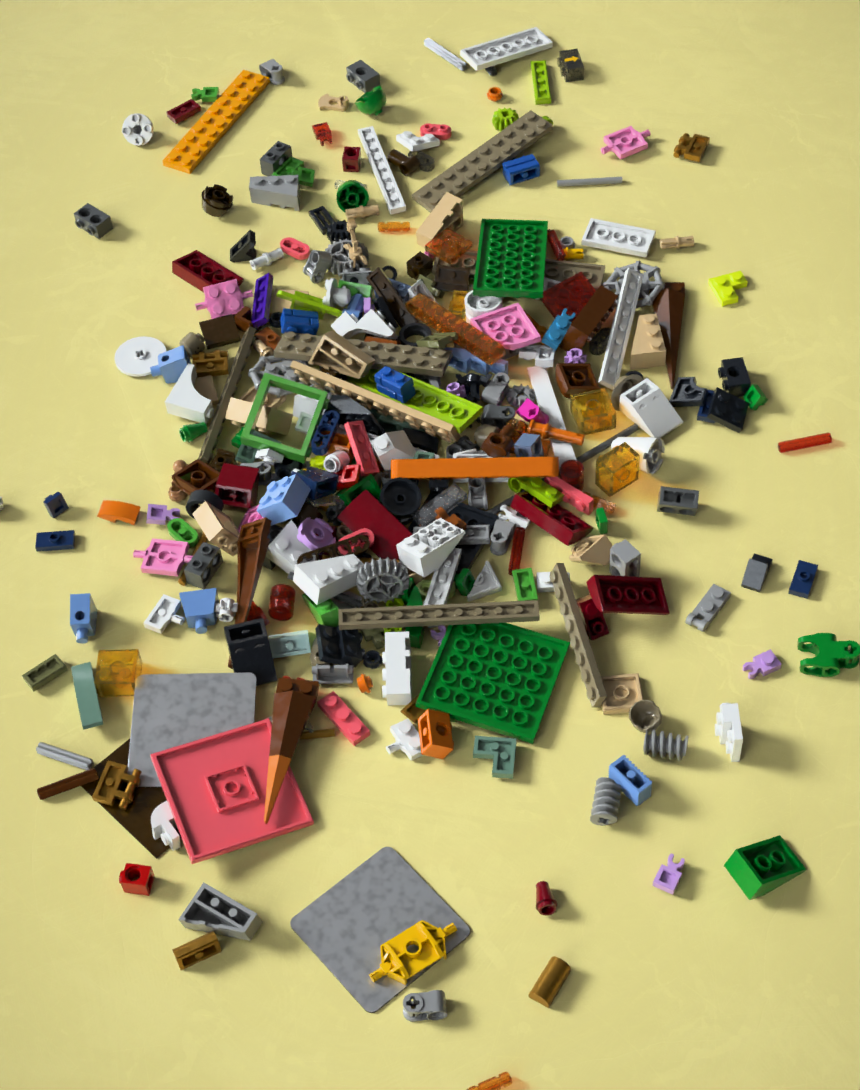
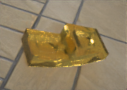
[447,290,469,319]

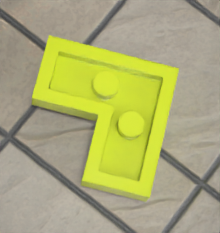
[708,271,748,306]

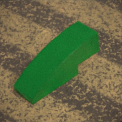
[403,586,424,649]

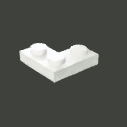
[396,131,440,152]
[519,345,555,368]

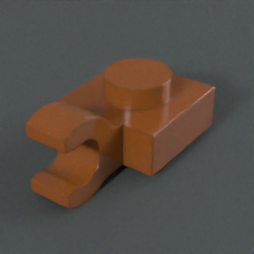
[435,507,467,531]

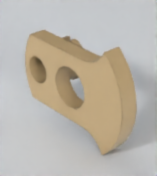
[318,93,349,112]

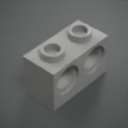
[609,539,641,577]

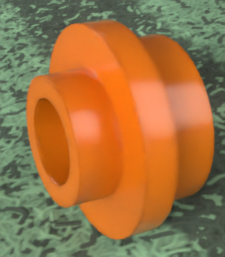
[487,87,503,101]
[357,673,373,693]

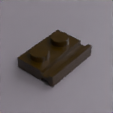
[434,265,471,294]

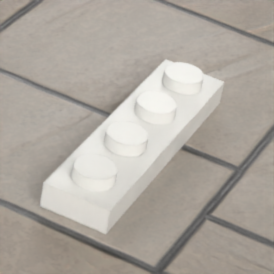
[424,548,462,605]

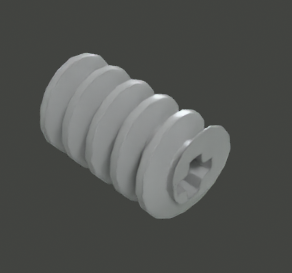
[643,730,689,761]
[590,777,622,826]

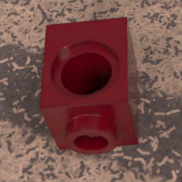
[342,147,362,172]

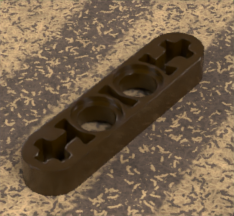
[297,535,370,564]

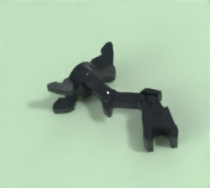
[456,374,492,428]

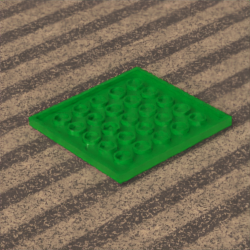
[416,623,570,744]

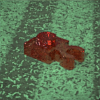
[312,122,332,146]
[246,600,270,626]

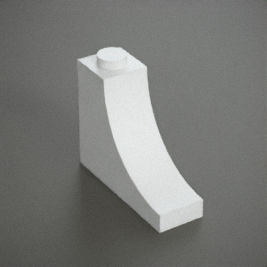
[165,363,214,424]

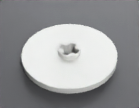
[114,336,166,377]

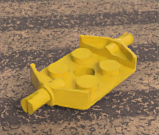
[369,920,457,985]

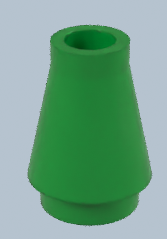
[179,422,208,442]

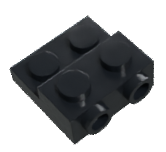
[315,624,365,668]

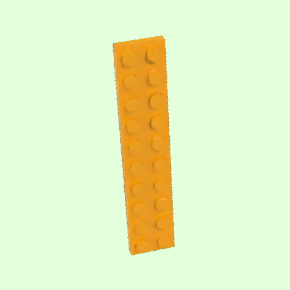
[163,70,270,174]

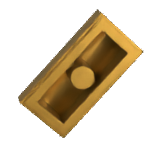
[172,931,222,970]
[529,956,571,1008]

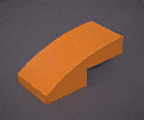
[97,500,141,525]

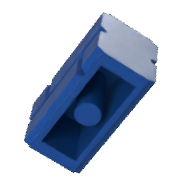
[502,154,540,185]
[280,308,319,335]
[374,366,416,403]

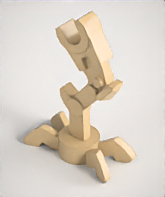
[343,214,368,268]

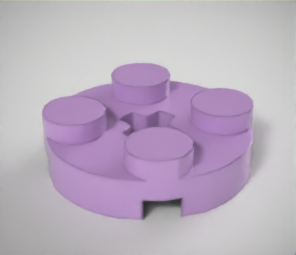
[297,517,336,555]

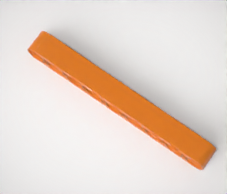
[391,457,559,479]

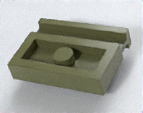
[416,332,459,350]

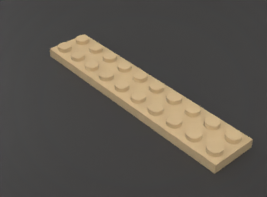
[290,360,461,443]

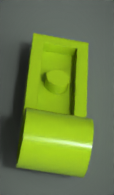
[508,477,564,508]

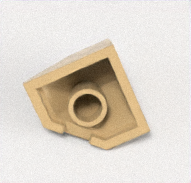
[569,534,613,566]

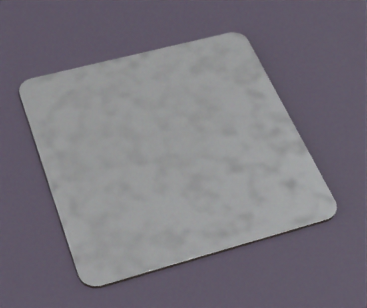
[127,672,257,788]
[290,847,470,1013]

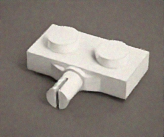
[144,594,185,634]
[386,718,423,761]

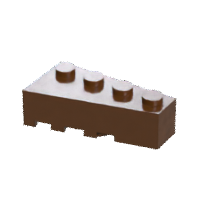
[559,285,618,352]

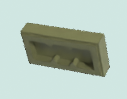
[22,654,67,692]

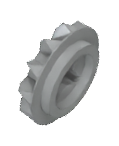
[506,384,535,408]

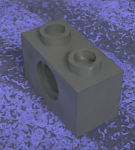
[346,60,380,93]
[260,141,292,176]

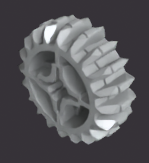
[325,238,369,277]
[356,557,410,603]

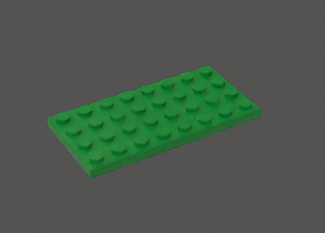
[473,219,548,299]

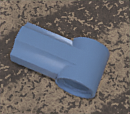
[342,294,364,320]

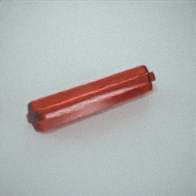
[547,229,566,261]
[777,433,832,453]
[508,527,525,576]

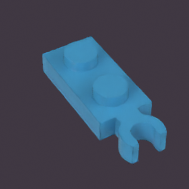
[541,308,575,350]

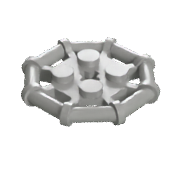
[602,261,665,308]
[248,355,310,398]

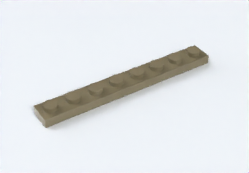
[550,563,607,708]

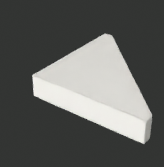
[467,561,502,602]

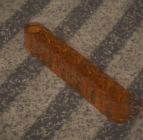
[405,293,506,365]

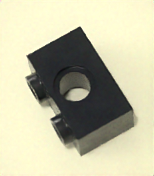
[718,357,751,397]

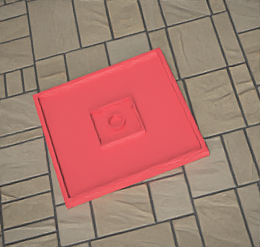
[151,718,314,864]

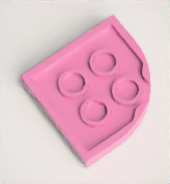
[470,303,541,350]

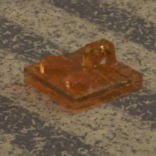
[425,228,472,265]

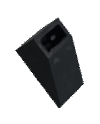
[324,395,386,436]
[224,618,277,686]

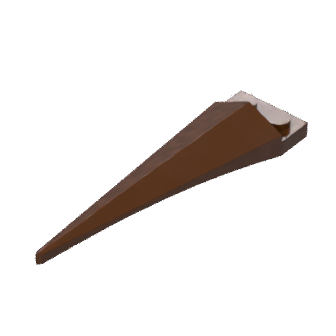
[650,282,685,389]
[228,517,272,669]

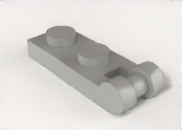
[685,584,731,632]

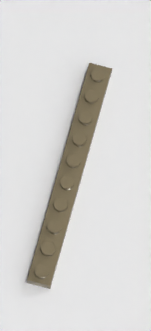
[198,326,256,464]
[338,600,540,630]

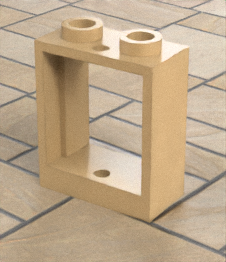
[193,501,240,557]

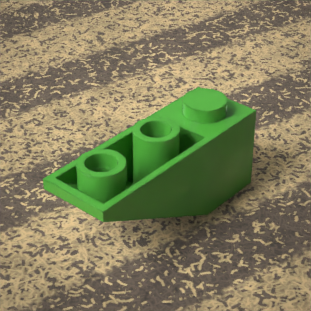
[302,593,339,627]

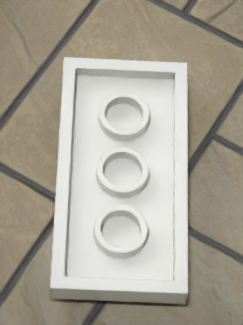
[582,218,656,258]

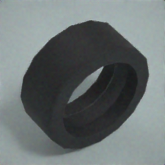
[399,323,432,347]
[186,489,224,520]

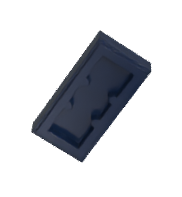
[35,530,75,552]
[788,560,818,599]

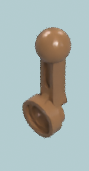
[168,460,188,501]

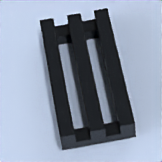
[309,206,335,235]

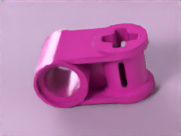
[516,398,549,424]

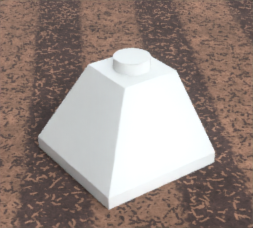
[370,430,416,471]

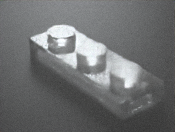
[412,483,467,527]

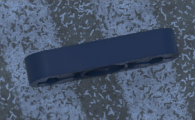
[311,410,340,456]

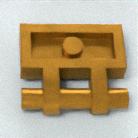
[673,133,710,162]
[192,350,229,378]
[92,760,142,810]

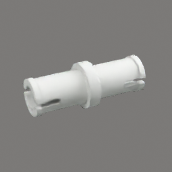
[250,248,284,270]

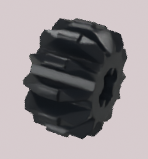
[327,220,355,244]

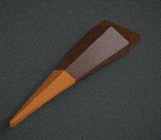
[264,678,320,824]

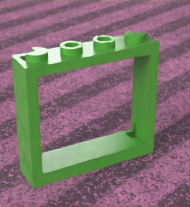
[240,373,330,463]

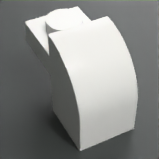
[151,801,181,851]

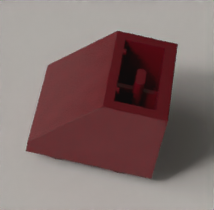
[215,463,260,508]

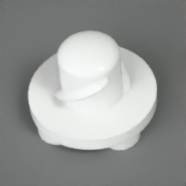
[122,113,154,146]
[323,278,351,308]

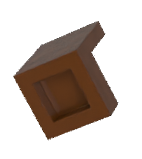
[234,306,263,334]

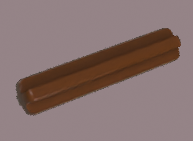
[37,768,98,800]

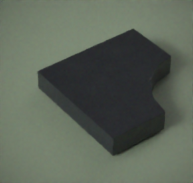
[372,296,399,328]
[669,377,709,407]

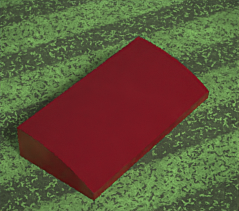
[172,250,244,293]
[338,490,413,560]
[510,491,593,546]
[586,575,670,615]

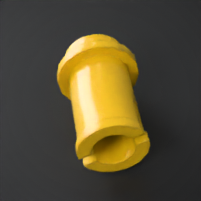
[562,247,583,260]

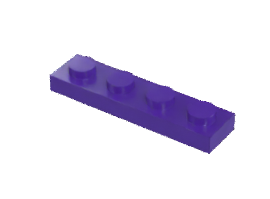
[251,273,273,329]

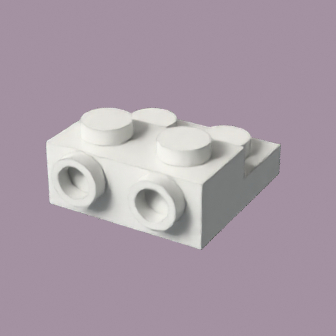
[715,703,743,762]

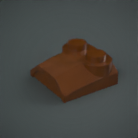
[555,363,601,399]
[172,459,220,495]

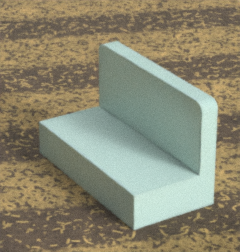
[268,630,311,659]

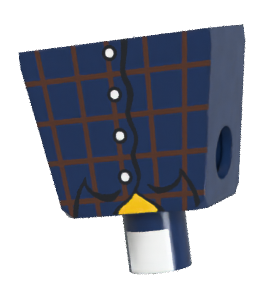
[291,467,339,500]

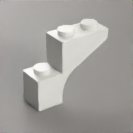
[331,309,398,340]

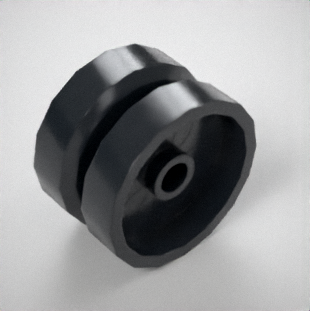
[378,477,422,525]

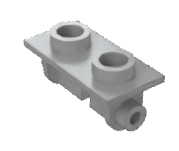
[338,268,373,285]
[312,663,354,684]

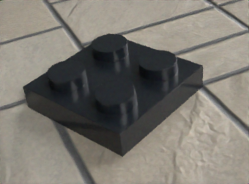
[707,387,749,433]

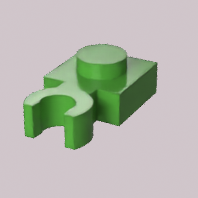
[191,87,219,102]
[286,166,315,187]

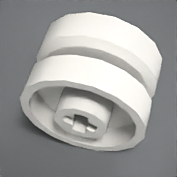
[464,290,503,328]

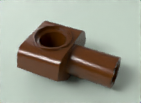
[481,425,515,458]

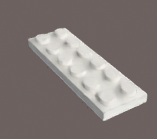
[460,27,553,71]

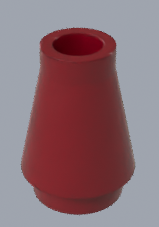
[536,881,557,916]

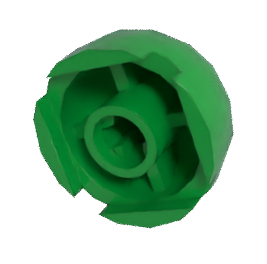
[355,86,386,115]
[336,180,369,212]

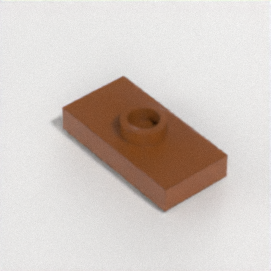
[254,326,281,355]

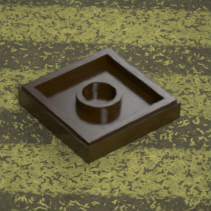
[199,314,241,350]

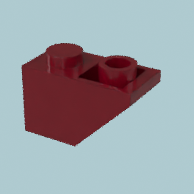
[576,594,609,640]

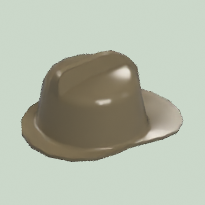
[610,374,644,411]

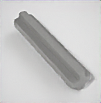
[36,742,94,770]

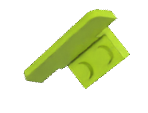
[276,290,342,320]

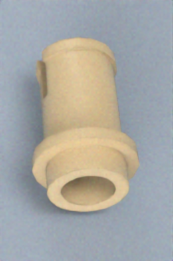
[253,340,273,357]

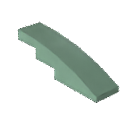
[71,662,103,730]

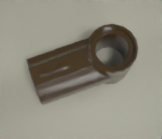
[388,149,420,176]

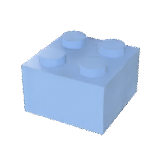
[256,474,311,526]

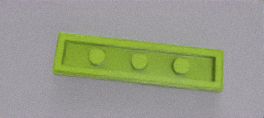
[531,60,551,105]

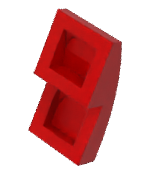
[334,464,361,490]

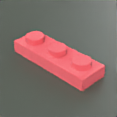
[344,420,380,476]
[544,477,594,515]
[317,691,370,746]

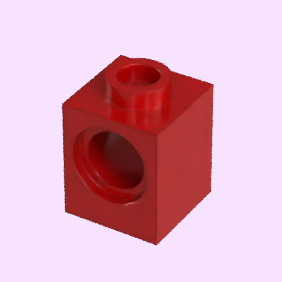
[119,863,155,896]

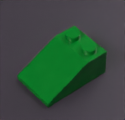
[724,835,806,900]

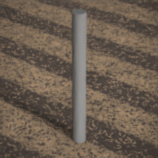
[557,177,622,187]

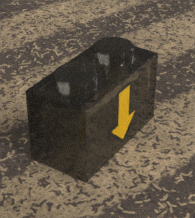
[557,49,584,82]

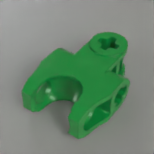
[797,633,860,677]

